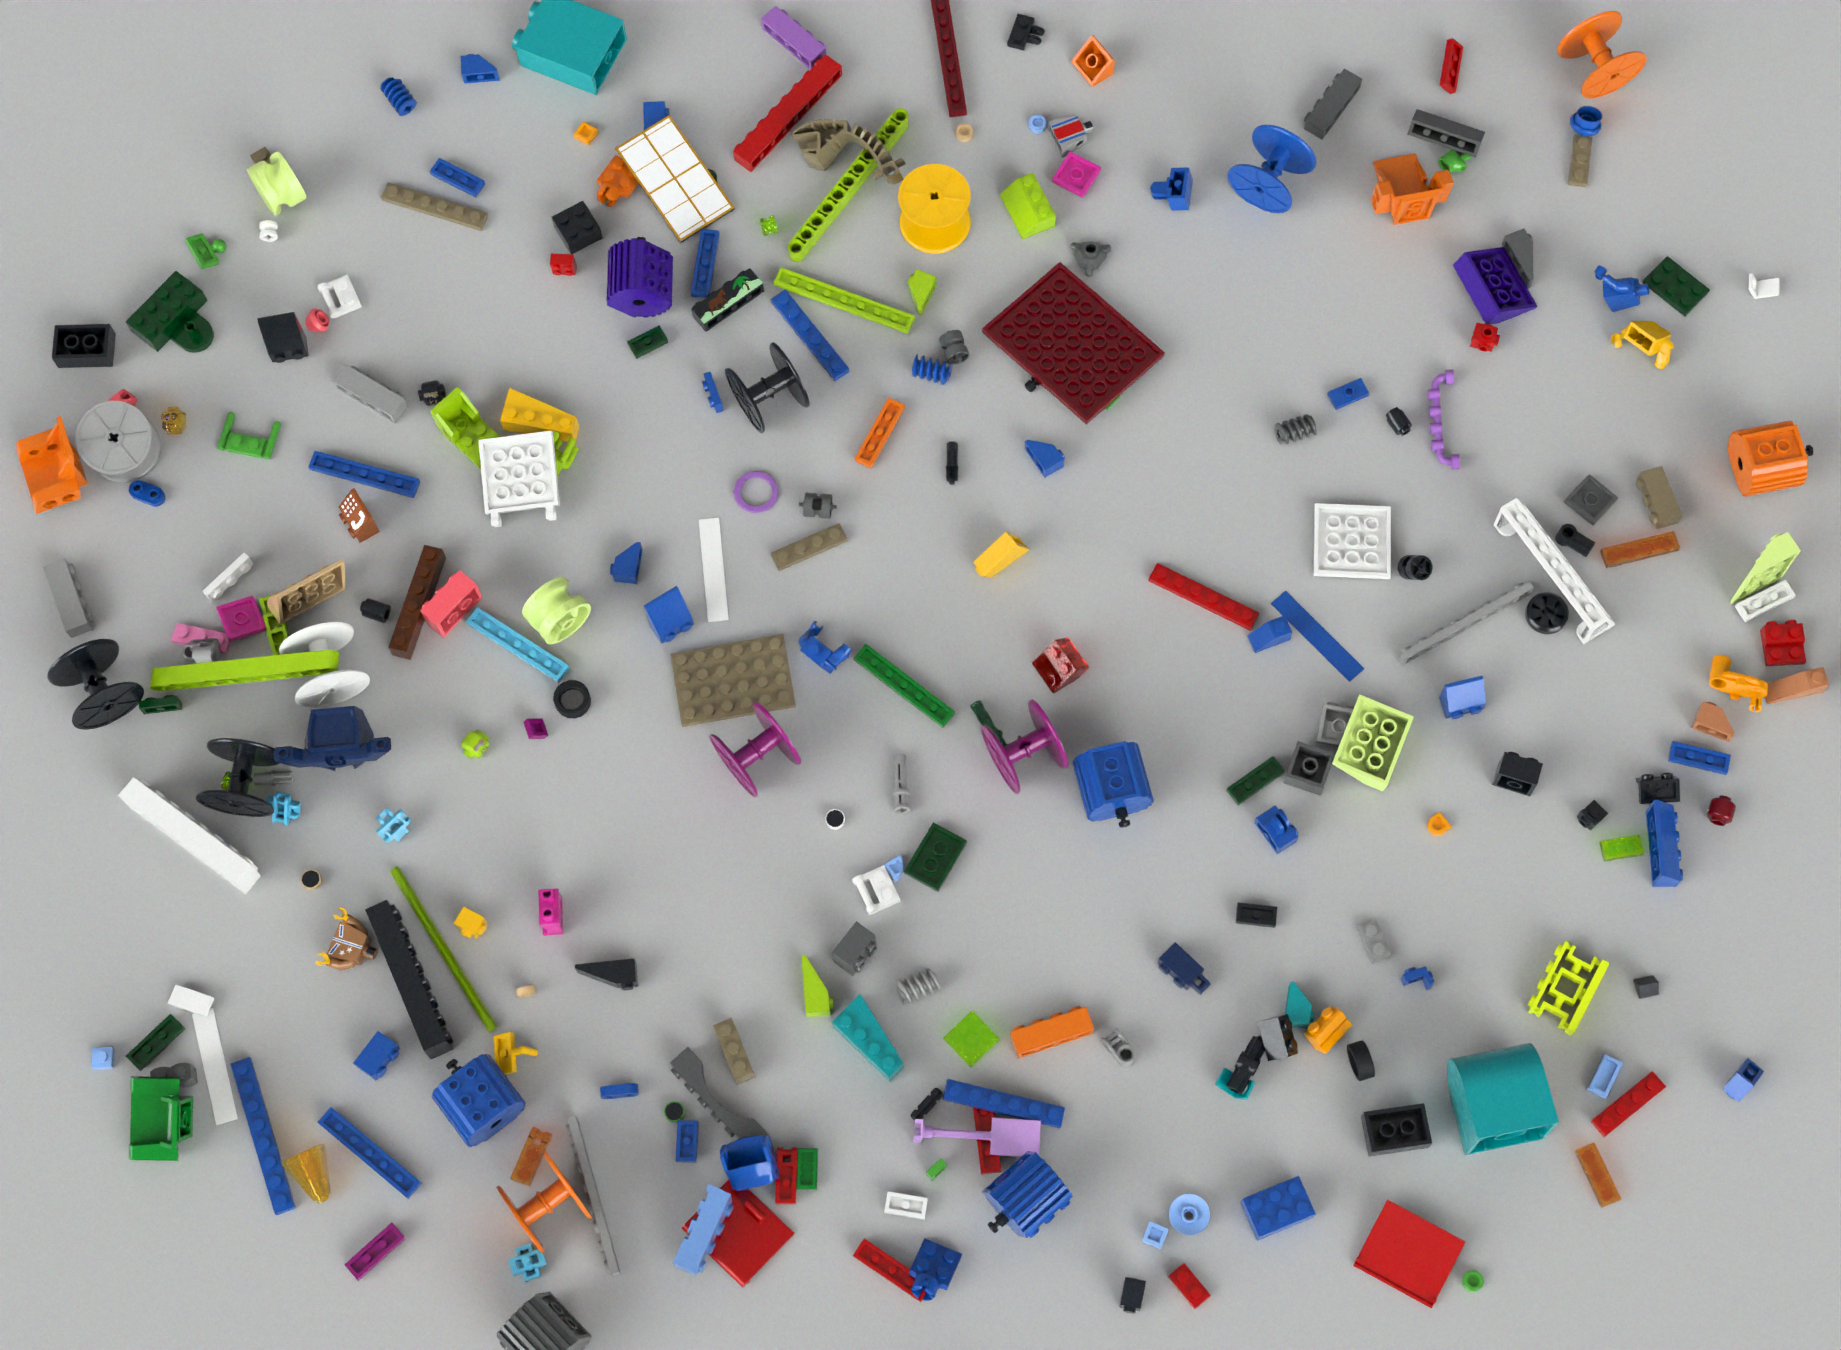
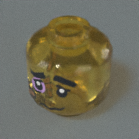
[161,407,187,435]

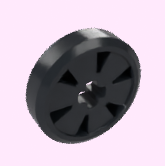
[1525,592,1569,634]

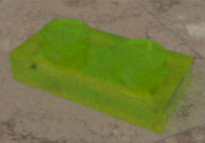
[1599,835,1644,862]

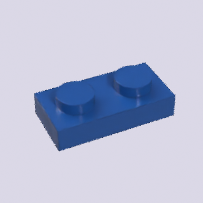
[702,372,723,413]
[675,1120,699,1163]

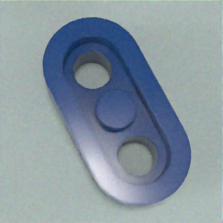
[129,480,166,507]

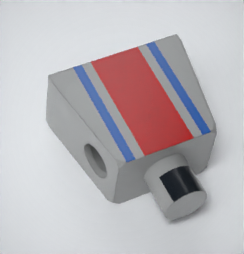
[1048,115,1094,158]

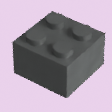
[1284,741,1335,796]
[832,921,877,976]

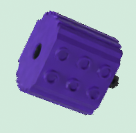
[606,237,673,318]

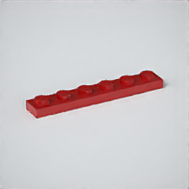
[1148,563,1259,631]

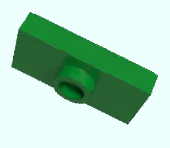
[796,1148,818,1190]

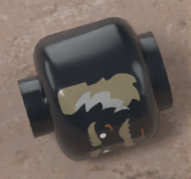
[418,380,446,406]

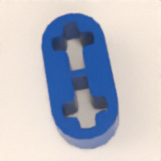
[600,1083,639,1099]

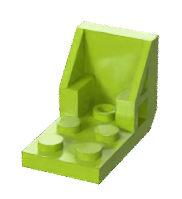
[430,386,500,470]

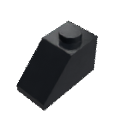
[1119,1277,1146,1314]

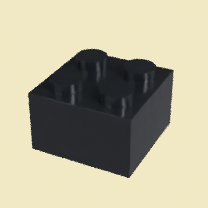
[551,201,603,254]
[1492,752,1543,797]

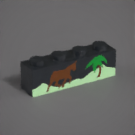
[691,268,764,332]

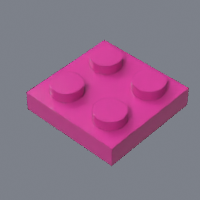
[1052,151,1101,198]
[216,596,266,642]

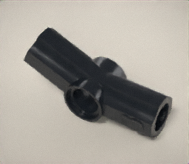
[1226,1036,1265,1095]

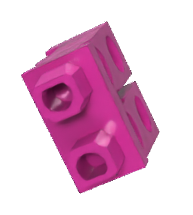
[538,888,563,936]

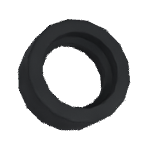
[553,680,591,719]
[1347,1040,1375,1081]

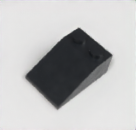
[257,312,309,363]

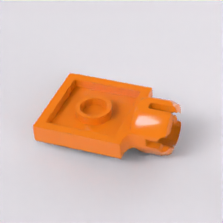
[597,155,639,207]

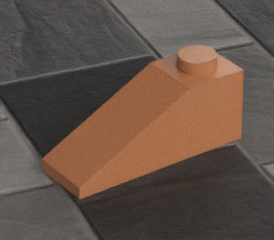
[1765,667,1829,704]

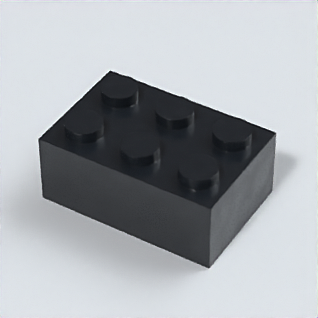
[52,324,116,368]
[1361,1103,1432,1157]

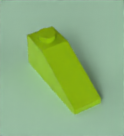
[801,955,834,1018]

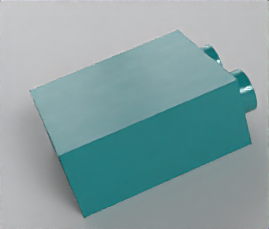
[512,0,627,95]

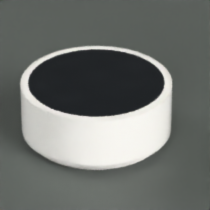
[825,809,845,830]

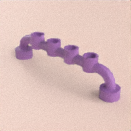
[1428,369,1460,470]

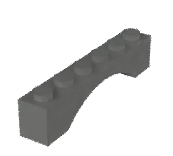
[670,1047,769,1139]

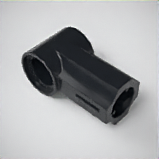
[1555,524,1596,557]

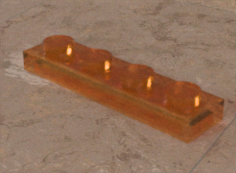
[1600,531,1680,568]

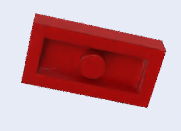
[1168,1263,1211,1310]

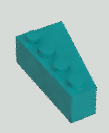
[832,994,904,1082]

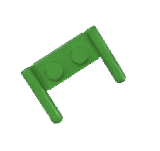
[217,412,281,460]

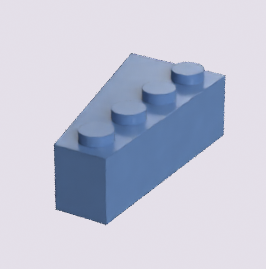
[673,1184,734,1277]

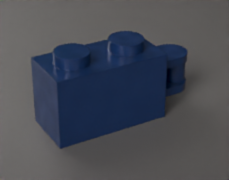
[1158,942,1211,995]

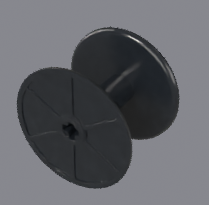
[725,342,810,433]
[47,639,144,730]
[196,738,280,817]

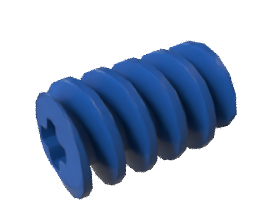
[380,77,417,116]
[912,354,953,385]

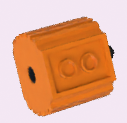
[1727,420,1813,497]

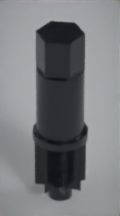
[946,441,959,485]

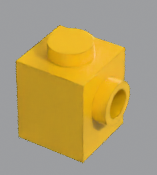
[454,907,487,939]

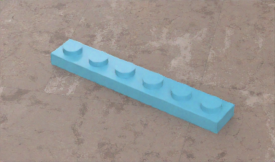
[466,607,570,683]

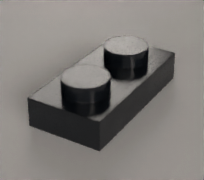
[1236,902,1277,928]

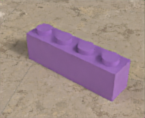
[761,6,826,70]

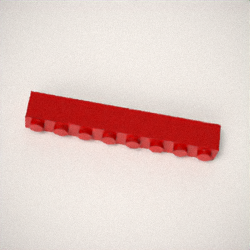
[733,54,842,172]

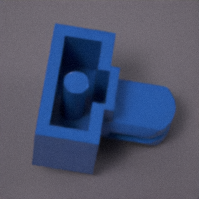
[1150,167,1193,211]
[1255,805,1298,854]

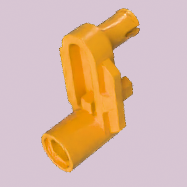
[1709,655,1768,712]

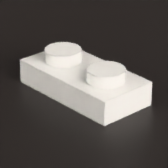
[884,1192,928,1220]

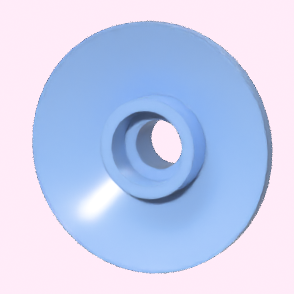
[1169,1194,1210,1235]

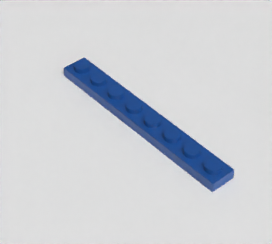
[230,1057,296,1215]

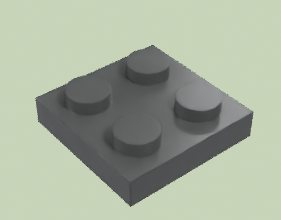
[1564,474,1619,526]

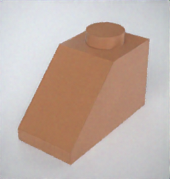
[1691,701,1734,742]

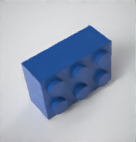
[1240,1176,1316,1241]

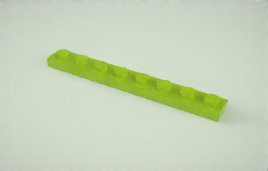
[773,267,915,334]

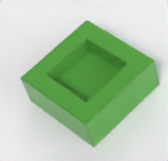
[926,1158,947,1181]

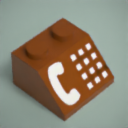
[338,488,379,543]

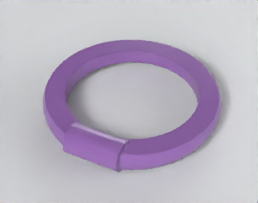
[733,471,778,513]

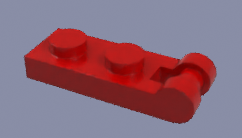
[775,1147,798,1205]

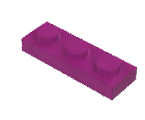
[344,1222,406,1281]

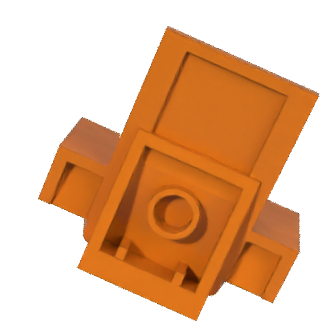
[1370,153,1454,225]
[16,416,88,514]

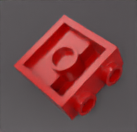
[1760,620,1806,666]

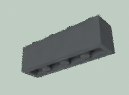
[1304,68,1362,140]
[1407,109,1485,157]

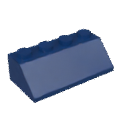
[1646,800,1683,887]

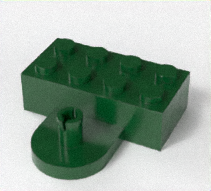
[126,271,214,353]

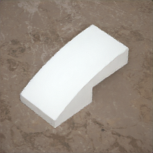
[168,985,214,1017]

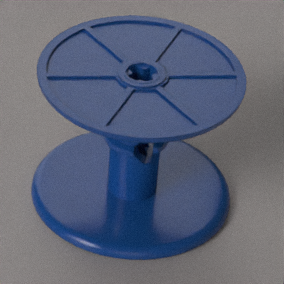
[1227,125,1317,213]

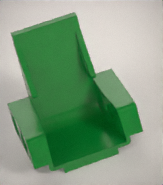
[129,1076,193,1161]

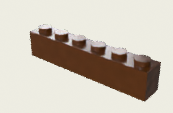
[388,545,446,660]

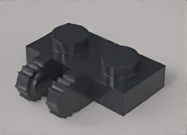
[1007,14,1045,51]

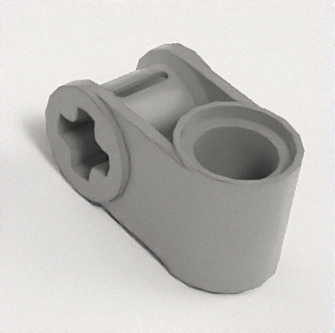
[1100,1027,1135,1067]

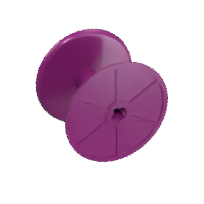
[981,699,1068,794]
[709,702,801,797]

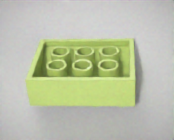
[1730,532,1801,604]
[1332,694,1414,792]

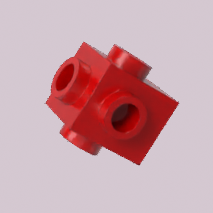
[1470,322,1500,352]

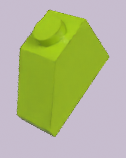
[907,269,937,315]

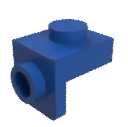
[1401,966,1434,990]

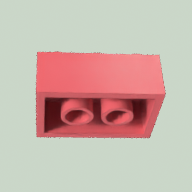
[420,570,483,638]

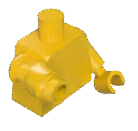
[1611,321,1674,369]

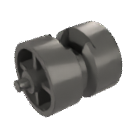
[939,330,970,365]
[799,492,837,519]

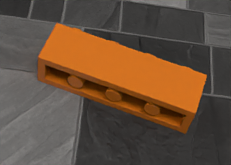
[1010,1006,1094,1059]

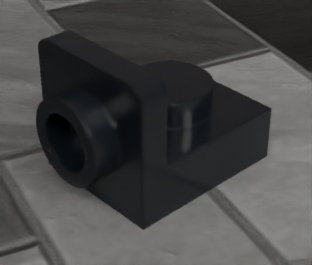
[1577,800,1608,831]

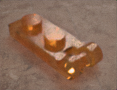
[510,1127,552,1187]

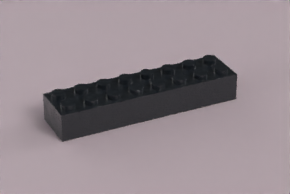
[365,900,454,1059]

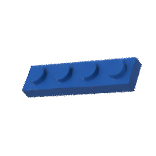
[691,229,720,298]

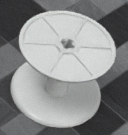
[279,622,370,708]

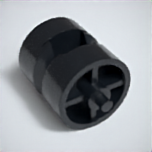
[1398,555,1433,580]

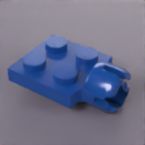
[909,1238,962,1301]

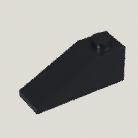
[575,959,638,990]

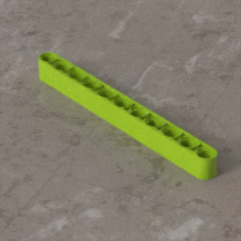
[788,108,909,262]
[150,650,340,691]

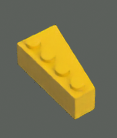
[500,388,580,442]

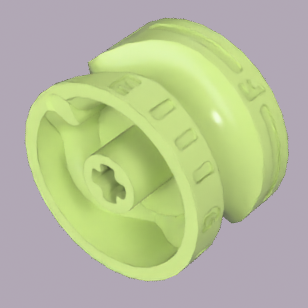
[246,151,307,216]
[522,577,591,644]

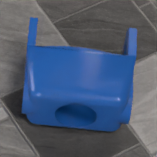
[720,1134,779,1191]

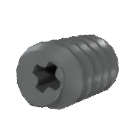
[1274,414,1317,445]

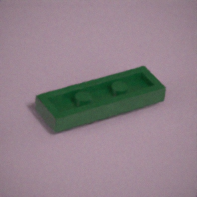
[1226,756,1285,805]
[126,1013,186,1071]

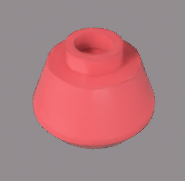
[305,308,329,332]

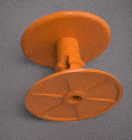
[1557,11,1647,99]
[496,1151,592,1254]

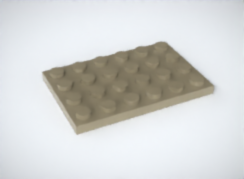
[671,634,796,727]

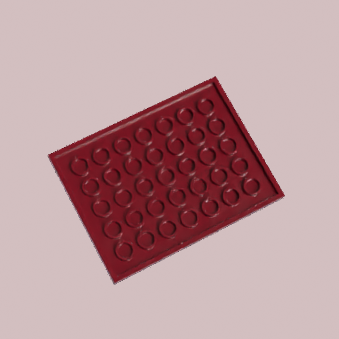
[982,262,1165,425]

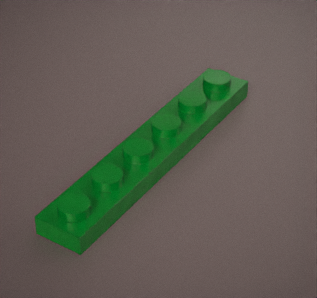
[854,644,955,728]

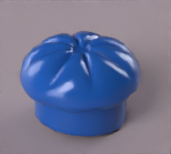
[1570,106,1602,137]

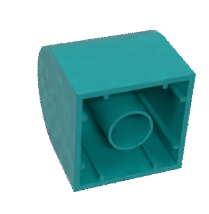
[1447,1043,1559,1155]

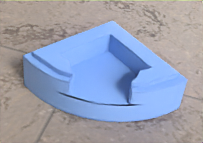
[884,855,904,882]

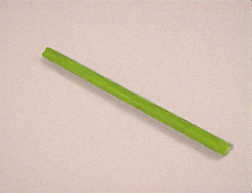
[390,866,498,1033]

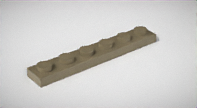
[381,182,488,231]

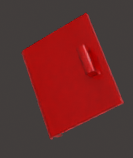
[682,1179,795,1288]
[1353,1199,1465,1308]

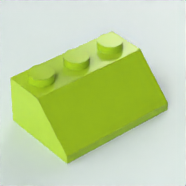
[1000,172,1056,239]

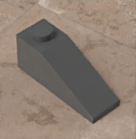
[1502,228,1533,289]

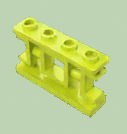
[1527,941,1610,1036]

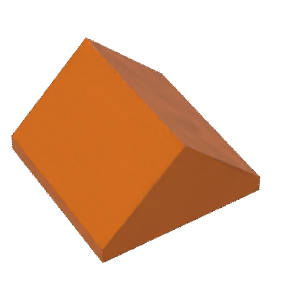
[1071,35,1115,87]

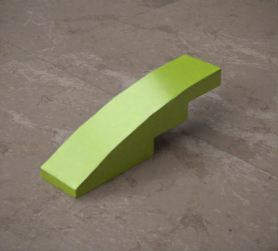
[259,595,290,655]

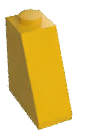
[973,532,1029,578]

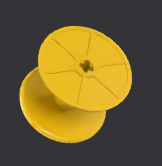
[898,164,971,254]

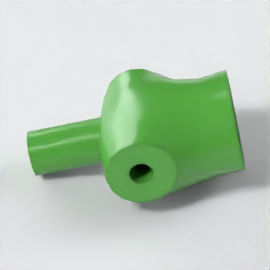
[1438,149,1472,173]

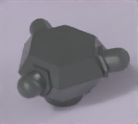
[1070,241,1111,277]

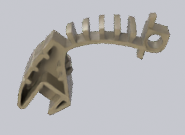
[792,119,906,185]

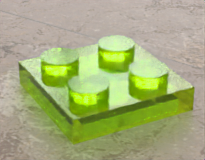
[943,1011,1000,1068]

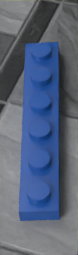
[771,289,850,381]
[308,451,420,498]
[942,1079,1065,1129]
[317,1107,422,1199]

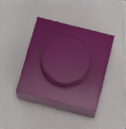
[523,718,548,739]

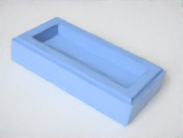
[1587,1054,1623,1099]

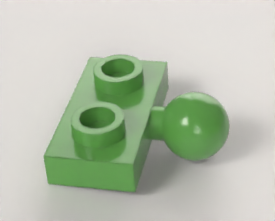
[185,233,226,269]

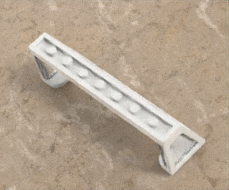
[1494,498,1615,644]

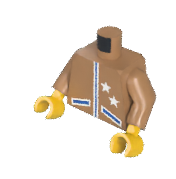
[315,908,378,971]

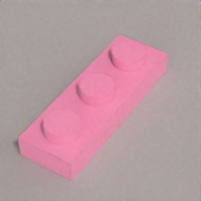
[171,623,231,654]

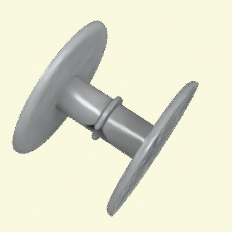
[75,401,161,483]

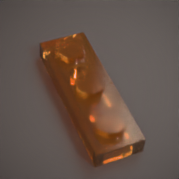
[1574,1142,1621,1208]

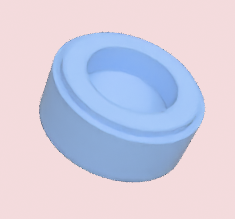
[1029,115,1046,133]

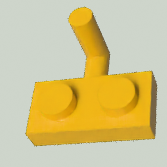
[494,1032,538,1075]

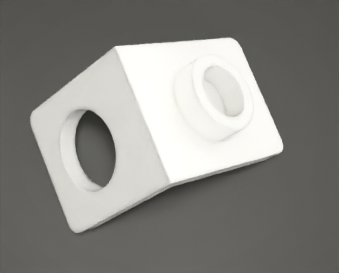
[1749,273,1780,299]

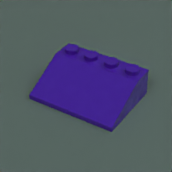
[1453,247,1538,324]

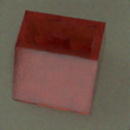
[1032,637,1089,693]

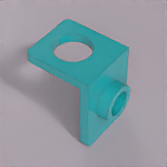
[1215,1068,1255,1100]

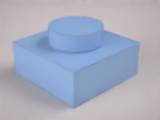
[91,1047,114,1069]
[1142,1221,1169,1249]

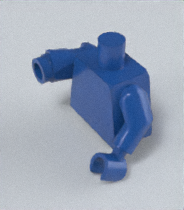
[1594,265,1649,312]
[799,621,852,674]

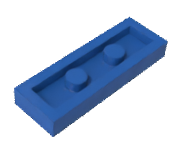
[429,158,485,198]
[1668,741,1731,775]

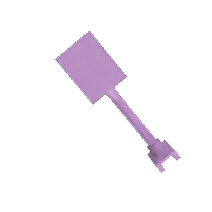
[913,1118,1041,1157]

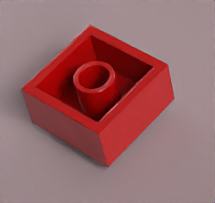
[550,253,577,276]

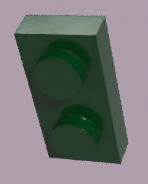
[627,325,669,359]
[139,695,182,715]

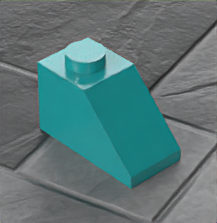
[1285,982,1315,1029]

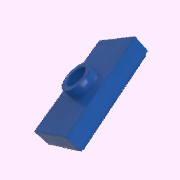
[1327,378,1369,410]

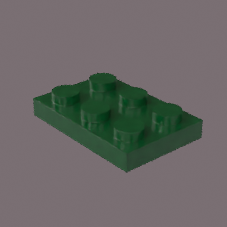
[1642,256,1710,317]
[904,822,967,892]

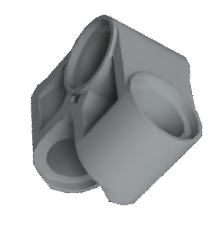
[181,638,221,663]

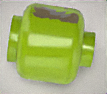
[461,729,490,759]

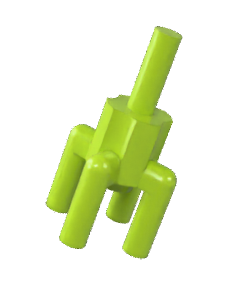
[553,431,579,476]

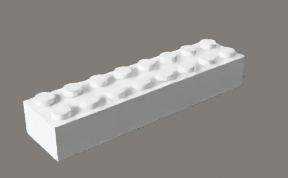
[118,777,261,894]

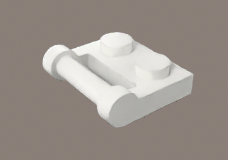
[317,274,362,318]
[852,865,901,915]

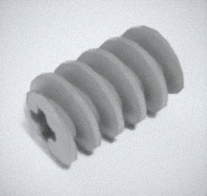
[897,968,941,1005]

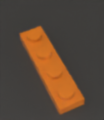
[855,397,905,469]

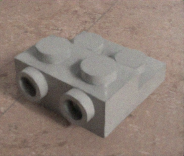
[1316,702,1354,747]

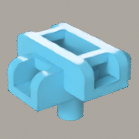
[267,791,301,826]
[376,808,411,843]
[508,1243,547,1282]

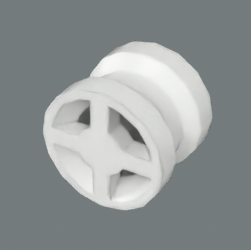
[259,220,278,242]

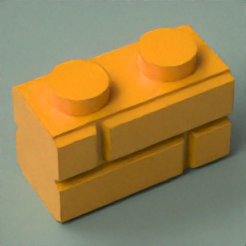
[1304,1006,1352,1054]

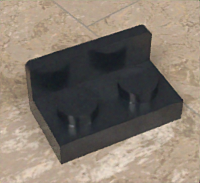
[1636,773,1680,804]

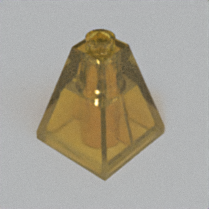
[281,1144,331,1204]

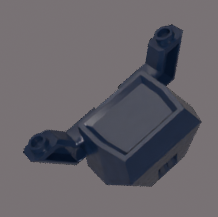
[274,706,391,771]

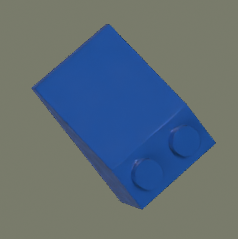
[644,586,694,644]

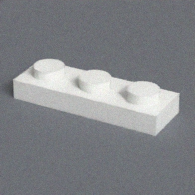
[203,553,253,602]
[1735,580,1796,622]

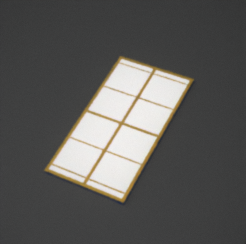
[615,115,735,243]

